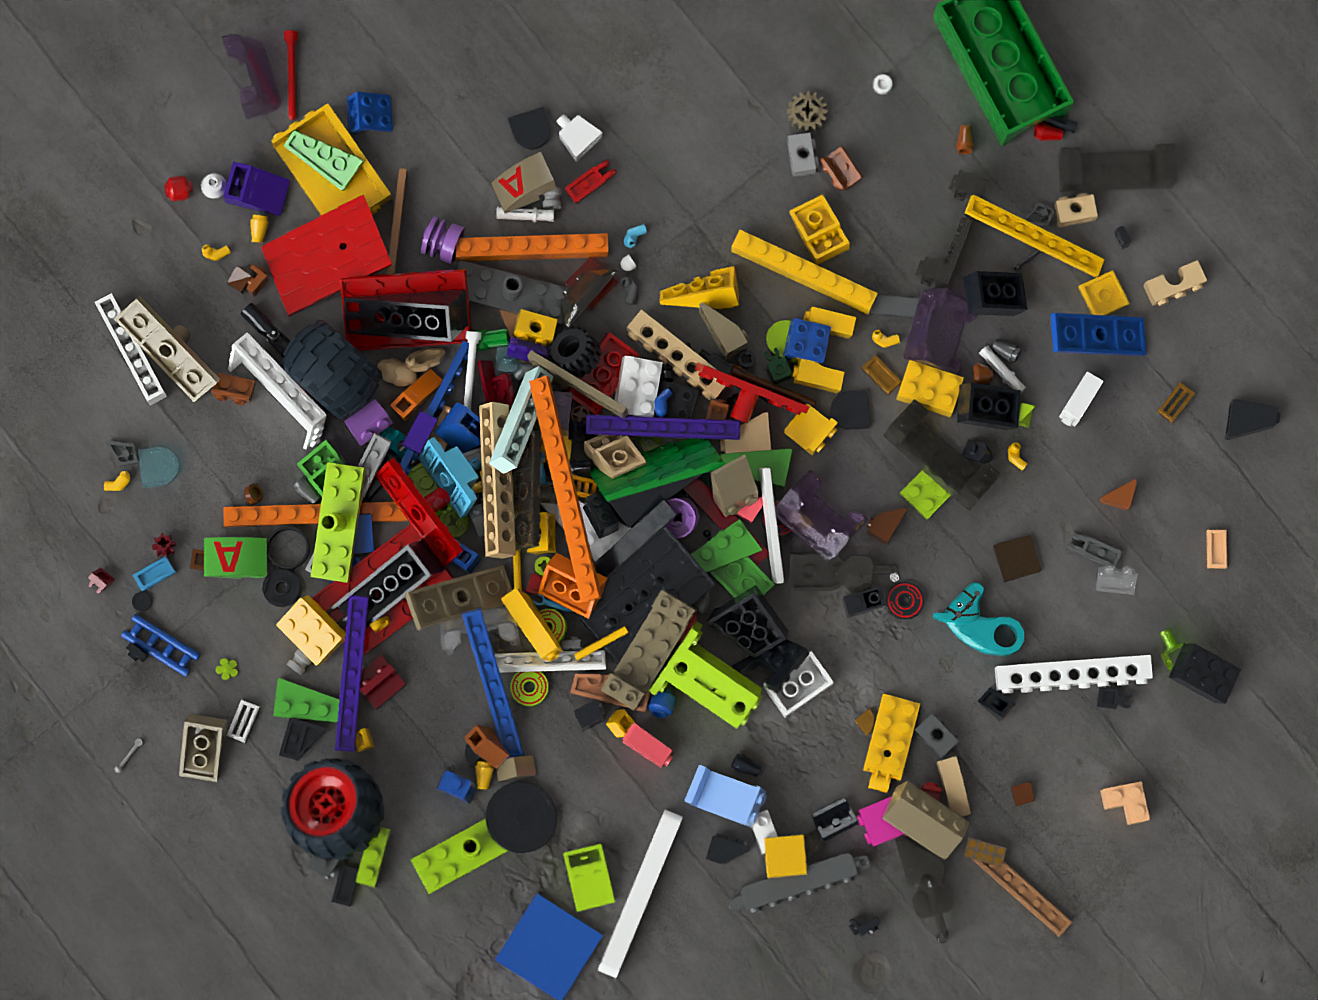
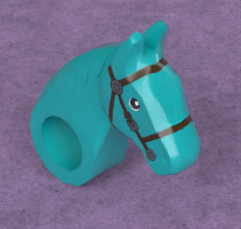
[932,582,1024,657]

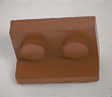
[211,372,255,405]

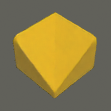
[606,709,635,737]

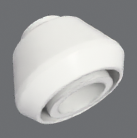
[201,173,227,198]

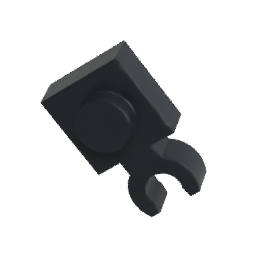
[1097,687,1132,710]

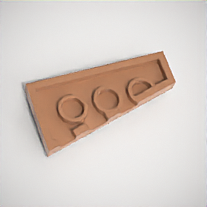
[570,674,652,713]

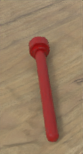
[284,30,299,120]

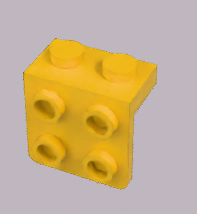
[784,404,838,456]

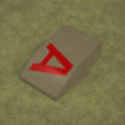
[491,152,556,213]

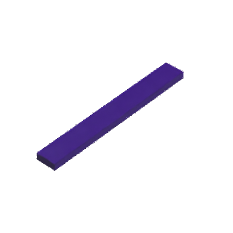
[586,415,740,440]
[335,595,369,752]

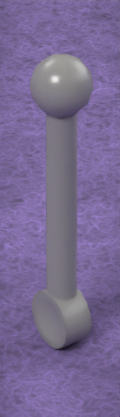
[115,739,143,773]

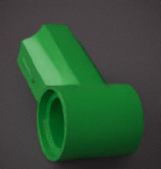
[474,329,510,351]

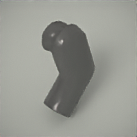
[512,363,536,381]

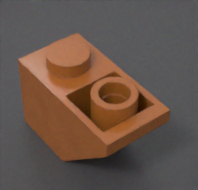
[464,725,510,768]

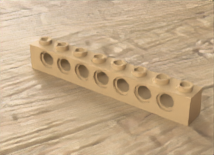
[479,402,516,559]

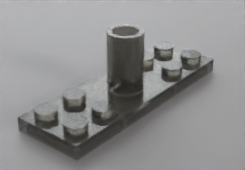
[513,431,558,551]

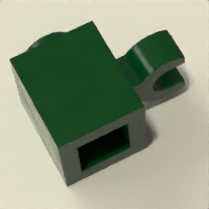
[765,348,792,384]

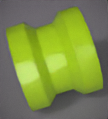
[534,556,551,577]

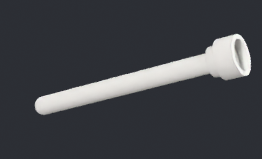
[464,331,482,410]

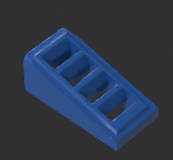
[453,538,481,574]

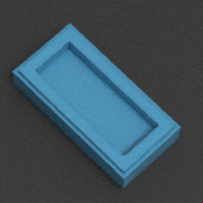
[133,556,176,592]

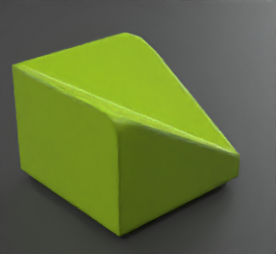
[1018,403,1035,427]

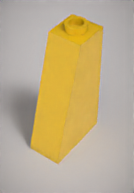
[501,588,563,662]

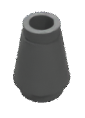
[992,339,1022,363]
[293,476,321,504]

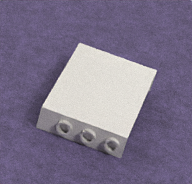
[228,332,327,450]

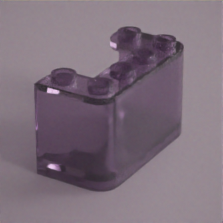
[775,470,869,560]

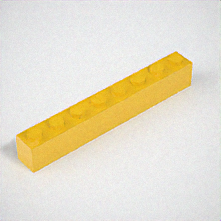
[731,230,878,315]

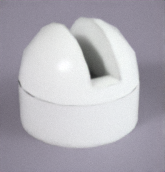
[621,254,636,271]

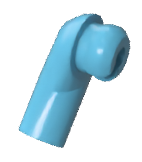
[624,224,647,248]

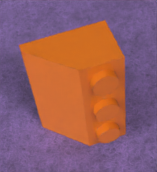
[538,553,608,619]

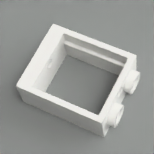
[1059,371,1103,426]

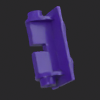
[506,337,548,362]

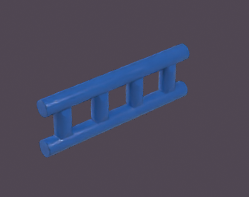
[121,614,201,677]

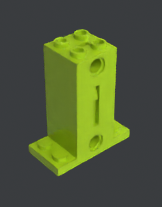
[649,621,762,728]

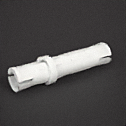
[497,207,554,222]
[979,345,1026,392]

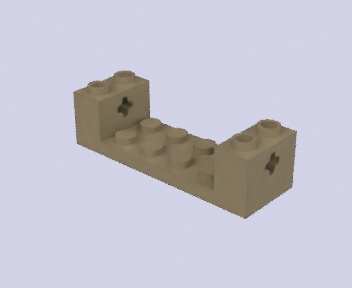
[601,590,697,710]

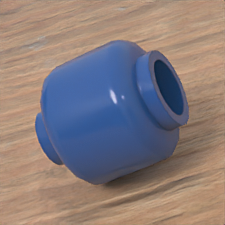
[649,688,676,718]

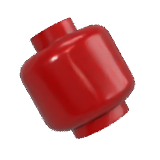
[164,176,193,201]

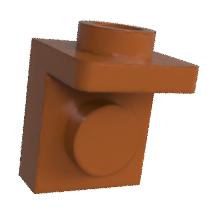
[246,264,269,297]

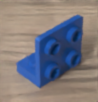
[347,92,393,135]
[783,318,831,363]

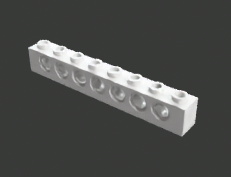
[995,655,1153,694]

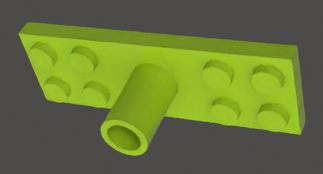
[311,462,366,583]
[411,819,508,894]

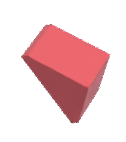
[735,497,763,525]

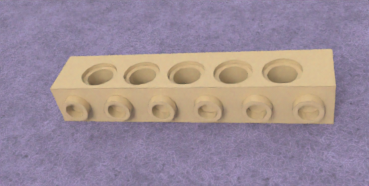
[627,310,727,401]

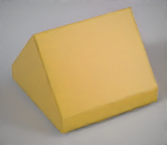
[355,728,375,752]

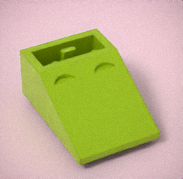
[563,844,615,912]

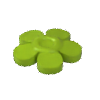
[216,658,238,680]

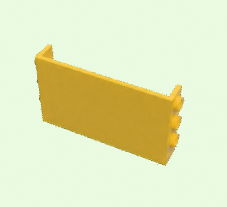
[271,103,392,215]

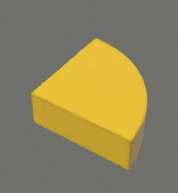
[370,616,391,633]

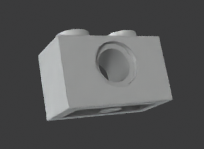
[787,133,819,177]

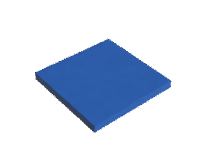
[495,894,603,1000]

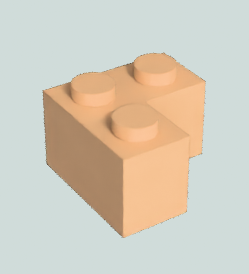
[1100,781,1150,825]

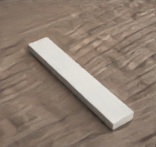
[759,467,784,584]
[495,650,606,673]

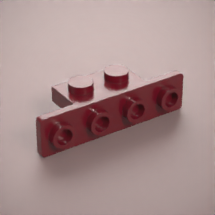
[477,360,516,412]

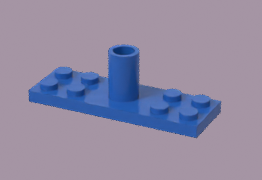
[1050,313,1147,356]

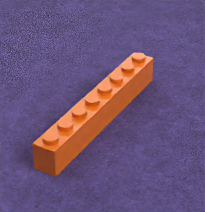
[455,233,608,262]

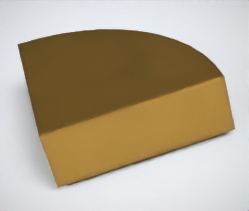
[854,708,874,736]

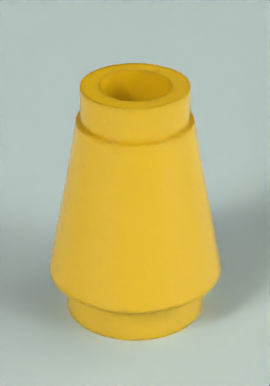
[250,215,269,243]
[475,761,494,789]

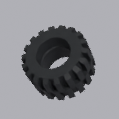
[548,326,601,378]

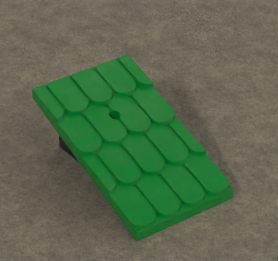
[589,438,726,528]

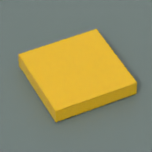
[1079,270,1130,315]
[764,835,807,878]

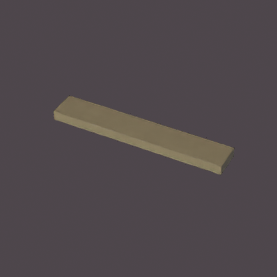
[527,350,628,419]

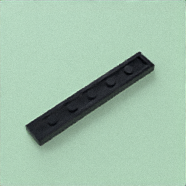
[594,500,678,577]

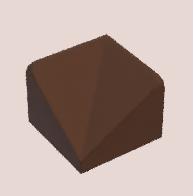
[227,266,252,294]

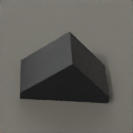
[978,687,1015,721]

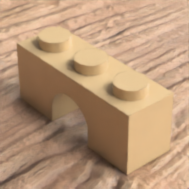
[1143,260,1207,306]

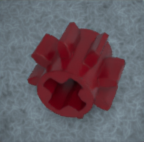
[152,533,177,558]

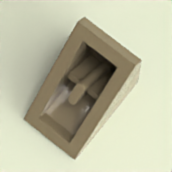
[496,756,537,782]

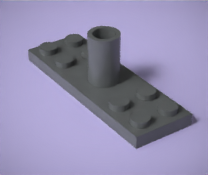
[458,260,570,326]

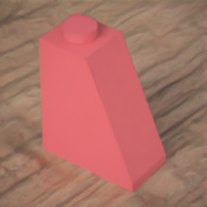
[623,723,673,768]

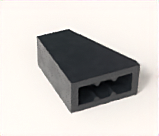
[1225,399,1280,440]

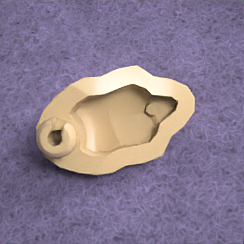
[405,347,445,372]
[377,358,417,387]

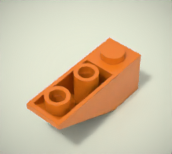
[390,368,443,422]

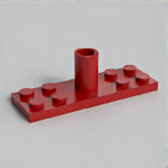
[695,362,809,423]
[375,458,463,567]

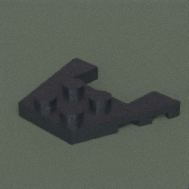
[731,639,809,693]

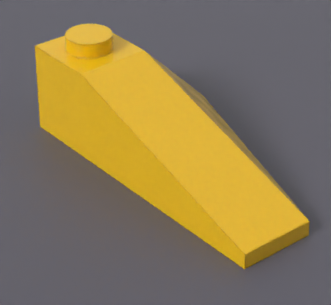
[659,266,739,309]

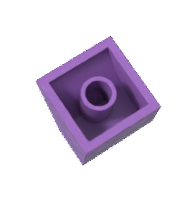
[344,399,392,446]

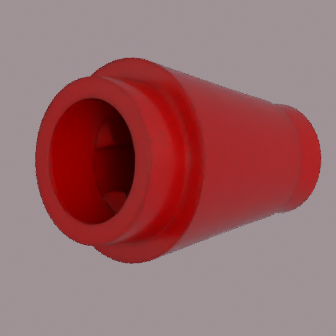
[1034,122,1063,141]

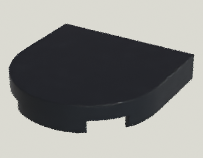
[508,107,550,150]
[830,390,870,430]

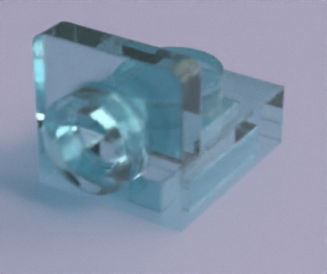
[496,346,517,372]

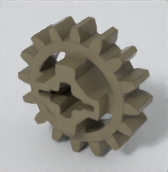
[787,91,828,133]

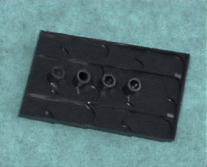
[573,526,715,664]

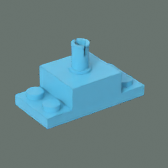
[418,437,481,519]

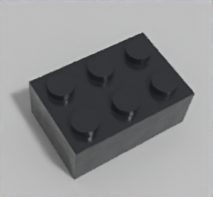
[963,271,1028,316]
[957,382,1021,430]
[1168,643,1241,704]

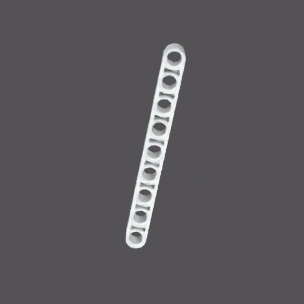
[598,809,683,978]

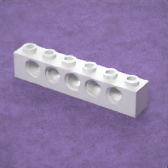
[95,293,167,405]

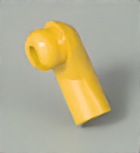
[202,245,231,261]
[872,330,900,348]
[1008,442,1028,471]
[104,471,130,491]

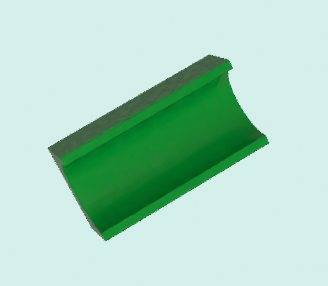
[933,0,1074,147]

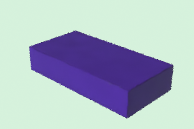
[403,411,438,454]

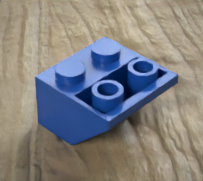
[434,402,481,454]

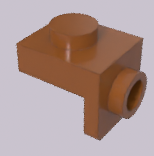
[706,399,729,420]

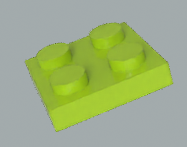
[900,466,954,520]

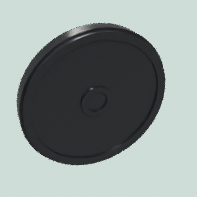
[486,782,557,853]

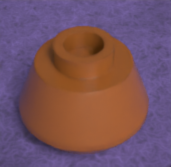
[973,363,993,385]

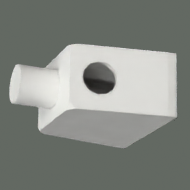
[557,114,602,162]

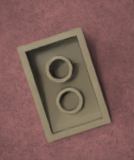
[699,303,749,361]
[711,454,758,517]
[179,714,228,782]

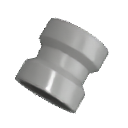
[543,187,561,210]
[286,649,312,676]

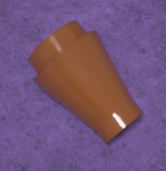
[956,125,974,155]

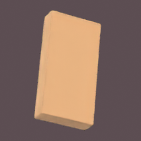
[1206,530,1227,569]

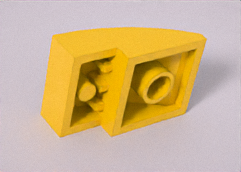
[789,194,850,265]

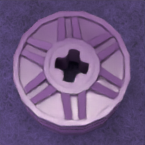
[421,216,465,264]
[665,496,700,539]

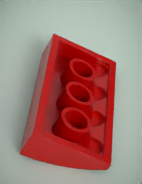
[564,332,640,415]

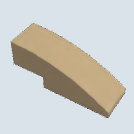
[936,757,971,817]

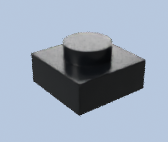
[126,642,148,662]

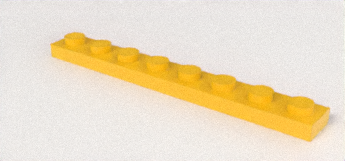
[965,195,1105,277]

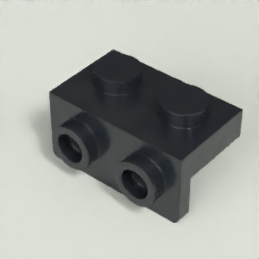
[811,798,859,841]

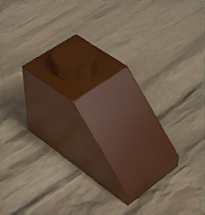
[866,508,907,545]

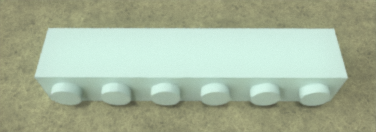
[489,366,553,474]

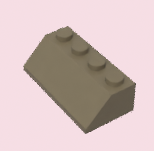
[882,781,970,860]

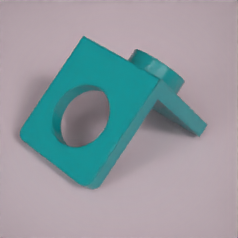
[380,426,408,458]

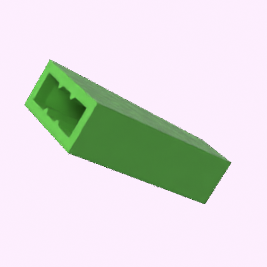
[716,449,792,490]

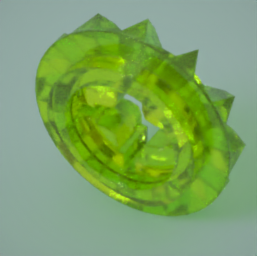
[440,507,469,537]

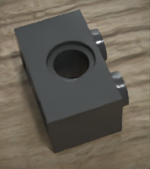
[914,713,959,759]

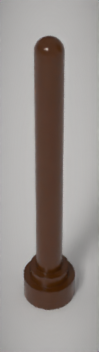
[729,363,816,407]

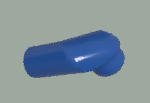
[654,388,673,417]

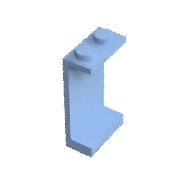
[685,765,767,828]

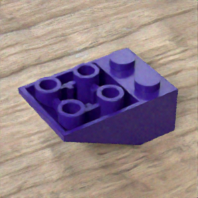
[223,161,290,216]

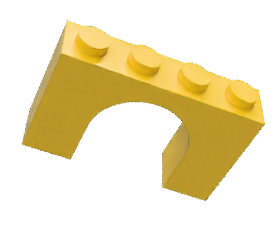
[792,307,856,393]

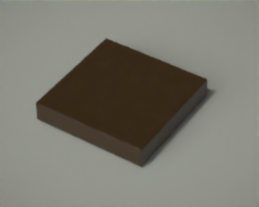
[993,535,1041,583]

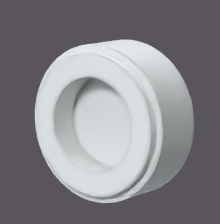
[873,74,892,94]

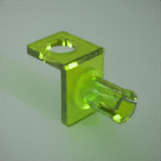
[1159,628,1187,673]

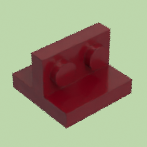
[360,655,406,710]

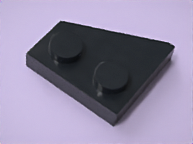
[279,718,326,761]

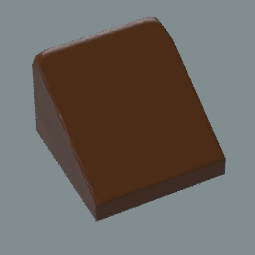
[1011,782,1035,806]

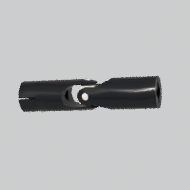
[240,303,290,358]

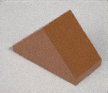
[1100,479,1137,511]

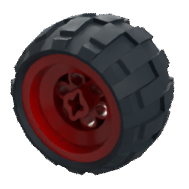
[280,320,383,419]
[281,758,385,860]

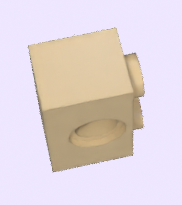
[1054,193,1098,227]

